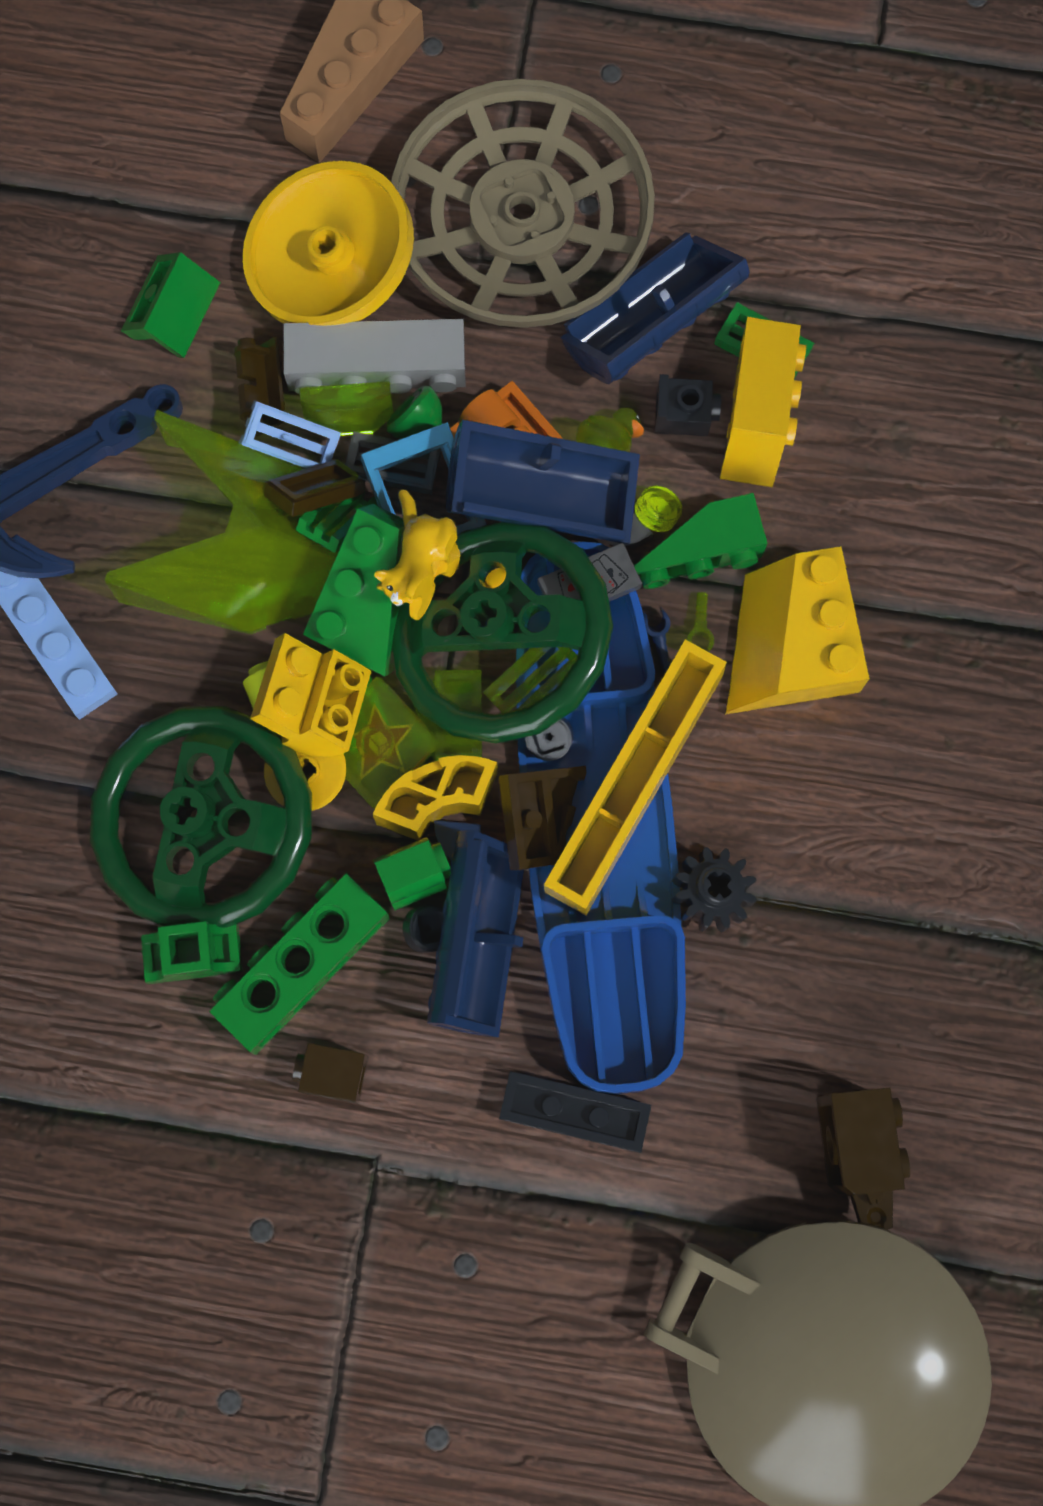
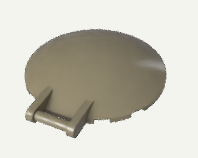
[644,1220,992,1506]

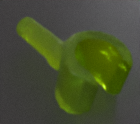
[686,592,715,652]

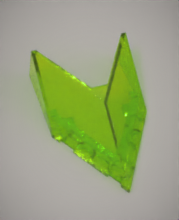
[105,410,349,634]

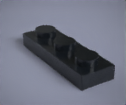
[499,1071,652,1153]

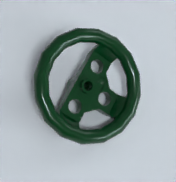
[392,522,613,744]
[90,706,312,928]

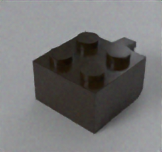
[816,1087,910,1230]

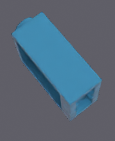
[360,422,486,535]

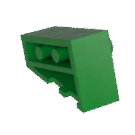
[303,504,405,676]

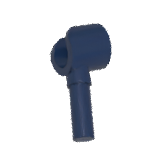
[642,606,671,673]

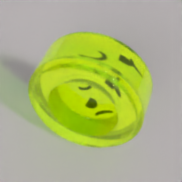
[635,486,682,532]

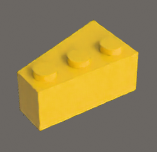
[720,317,806,487]

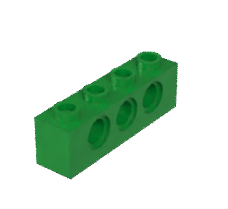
[209,873,390,1055]

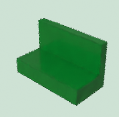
[121,252,221,358]

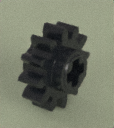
[672,847,757,933]

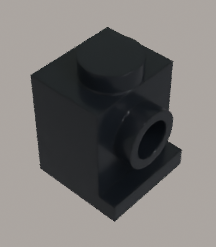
[655,374,721,436]

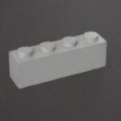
[284,319,466,396]

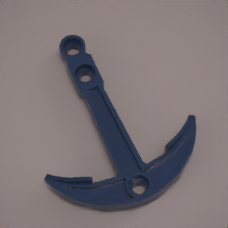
[0,384,183,578]

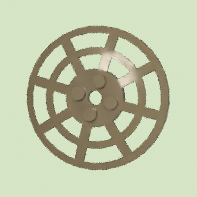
[391,79,655,328]

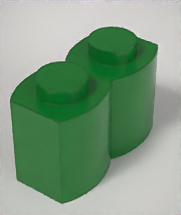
[373,837,451,911]

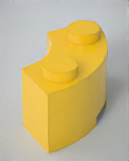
[372,755,497,841]

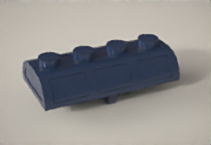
[560,232,750,385]
[446,420,640,545]
[427,830,524,1038]

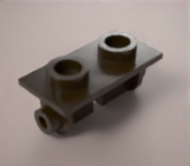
[234,337,285,437]

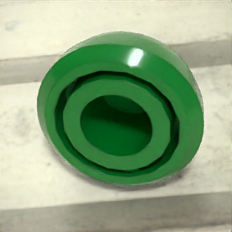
[387,386,443,440]

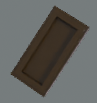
[264,459,366,517]

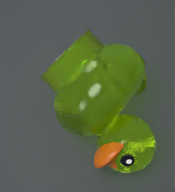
[575,408,644,452]

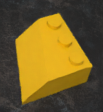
[725,546,870,715]

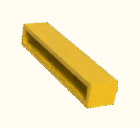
[543,639,727,916]

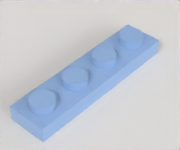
[0,571,118,720]

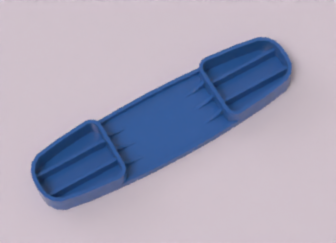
[516,541,686,1095]

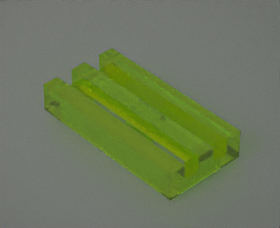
[483,647,577,713]

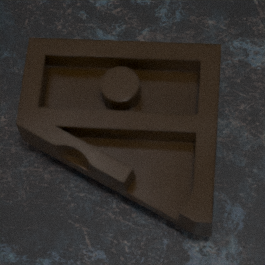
[499,765,587,870]

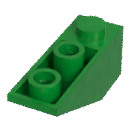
[634,493,768,589]

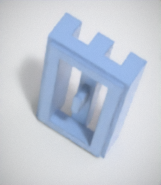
[239,400,341,468]

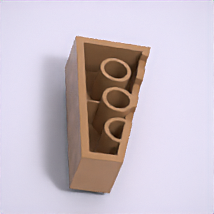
[280,0,424,163]

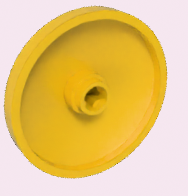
[243,161,414,326]

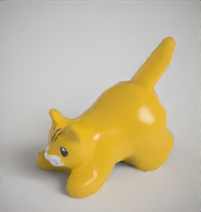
[374,489,460,620]

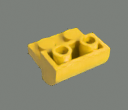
[250,633,372,757]

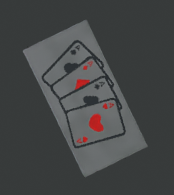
[538,543,642,602]

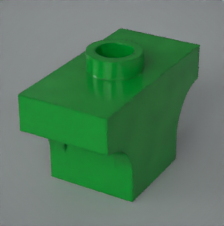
[141,921,243,984]

